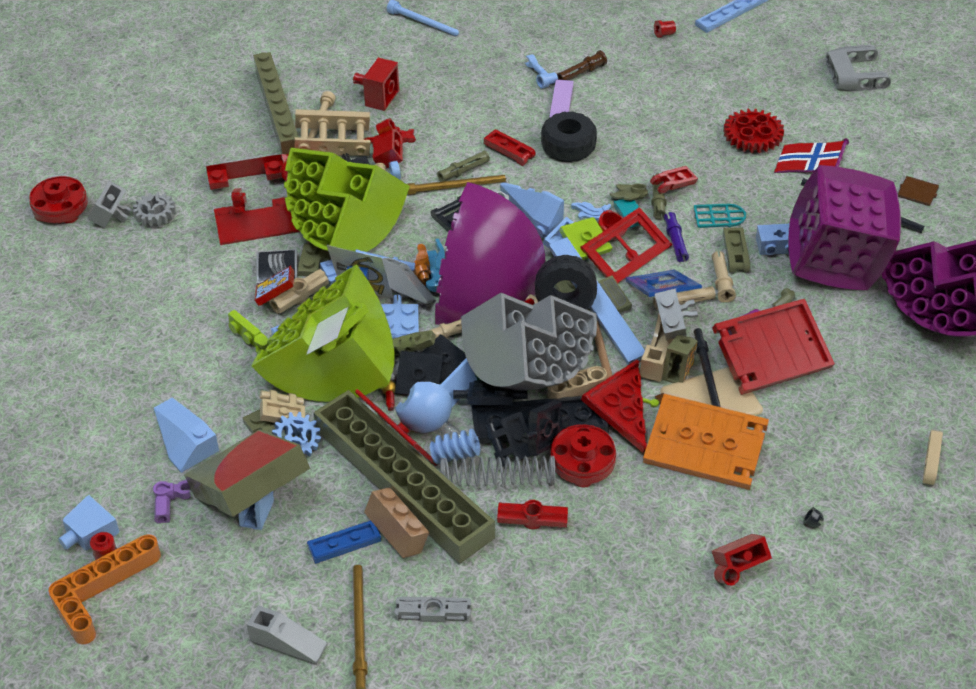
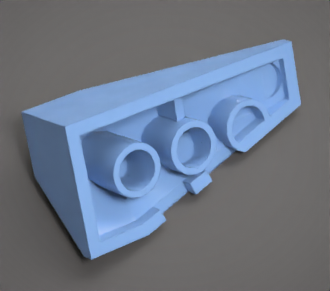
[154,398,219,473]

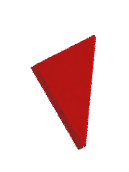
[581,360,647,452]

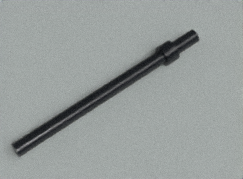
[693,328,721,407]

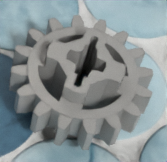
[133,192,176,227]

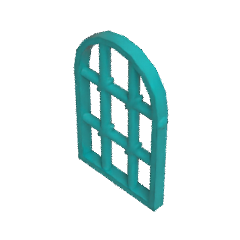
[694,204,746,228]

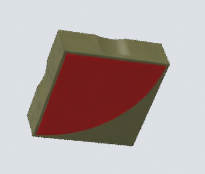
[184,429,311,517]

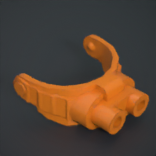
[413,244,431,286]

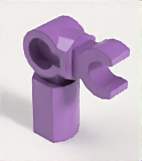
[153,480,191,524]

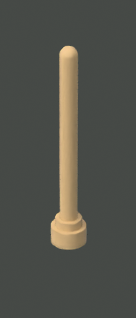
[308,91,336,138]

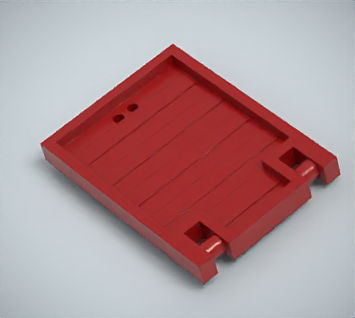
[712,298,835,395]

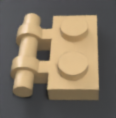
[259,390,305,423]

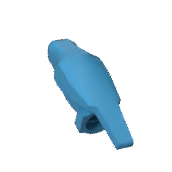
[426,239,445,292]

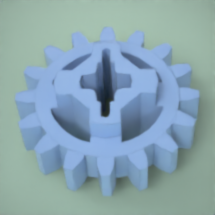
[272,412,321,457]

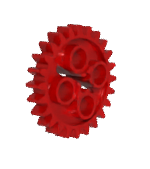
[723,108,784,153]

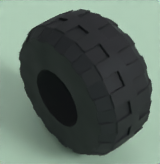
[541,111,597,162]
[535,255,597,310]

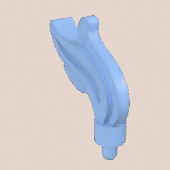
[571,202,611,220]

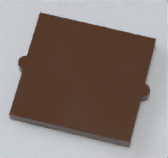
[898,176,939,206]

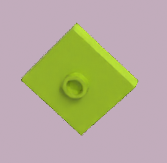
[559,217,613,260]

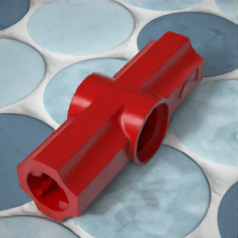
[497,500,568,530]

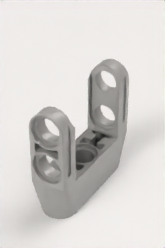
[826,45,891,91]

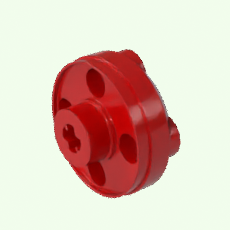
[29,176,88,224]
[551,424,616,488]

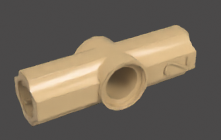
[269,269,329,314]

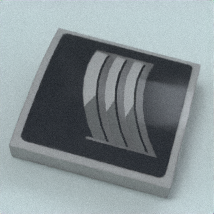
[256,249,298,285]

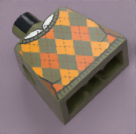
[662,335,698,383]

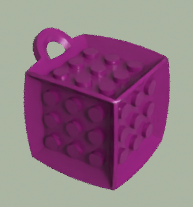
[788,165,901,290]

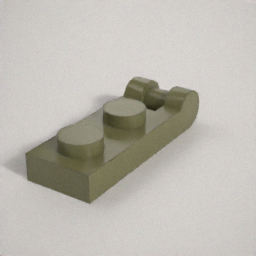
[723,227,750,272]

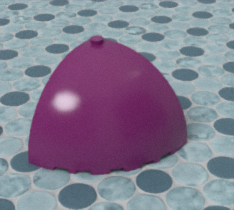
[435,182,546,325]
[882,240,976,337]

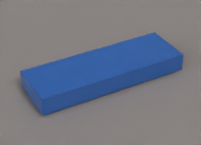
[307,520,381,564]

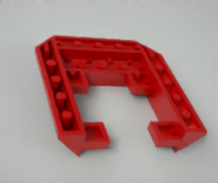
[206,154,300,245]

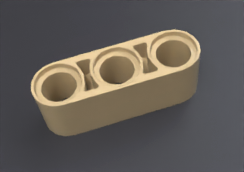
[547,366,607,399]

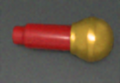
[382,381,396,411]

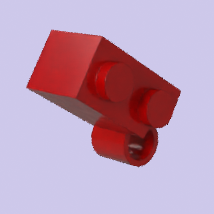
[372,118,403,169]
[712,534,772,586]

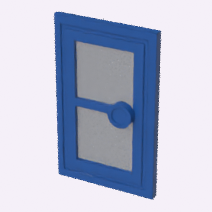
[626,269,702,297]

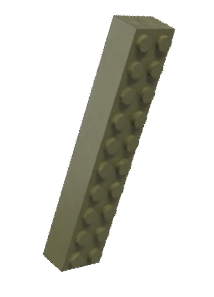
[313,390,495,564]

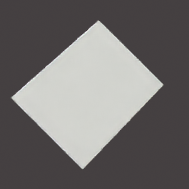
[306,307,348,355]

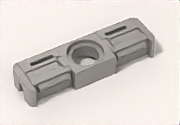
[395,597,471,622]

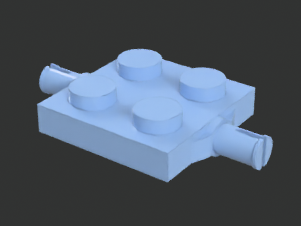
[381,294,419,339]

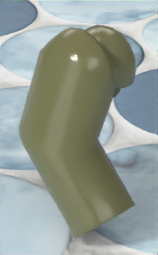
[772,288,795,307]

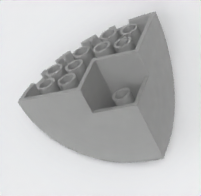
[461,293,597,391]

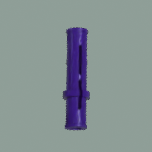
[664,212,689,262]

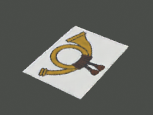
[327,245,393,299]

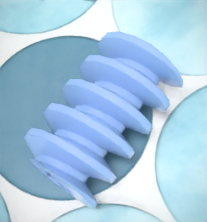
[430,429,480,464]

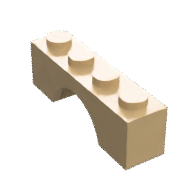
[640,311,683,382]

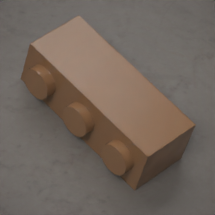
[364,487,429,558]

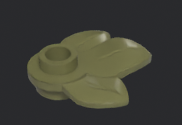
[610,183,648,200]

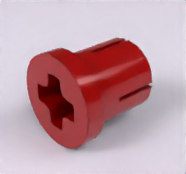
[654,20,676,38]

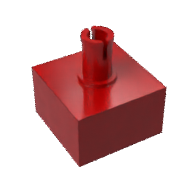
[353,57,400,111]

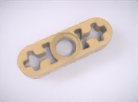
[922,430,943,485]

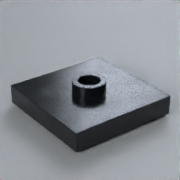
[422,334,466,384]
[395,351,444,395]

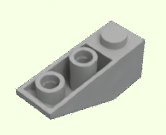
[382,258,435,305]
[247,605,327,664]

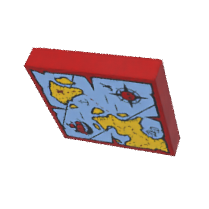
[254,266,295,306]

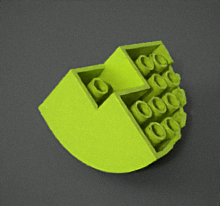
[284,148,410,252]
[251,264,394,402]

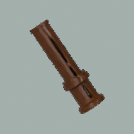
[557,50,607,80]

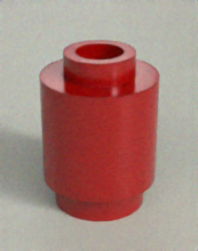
[90,532,117,560]

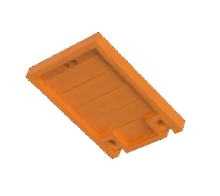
[643,394,769,490]

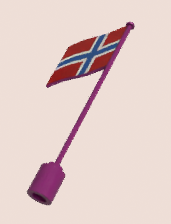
[774,138,849,173]

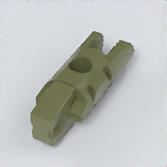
[393,330,436,357]

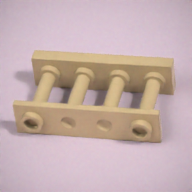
[295,109,370,156]

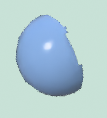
[395,382,452,433]

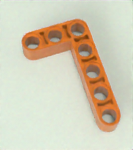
[48,534,161,645]

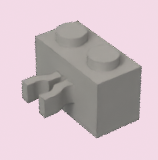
[87,180,132,228]
[655,289,698,340]

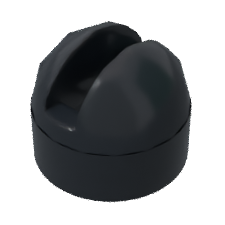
[803,507,824,528]

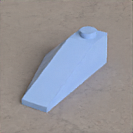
[500,182,564,239]

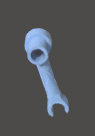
[525,54,558,89]

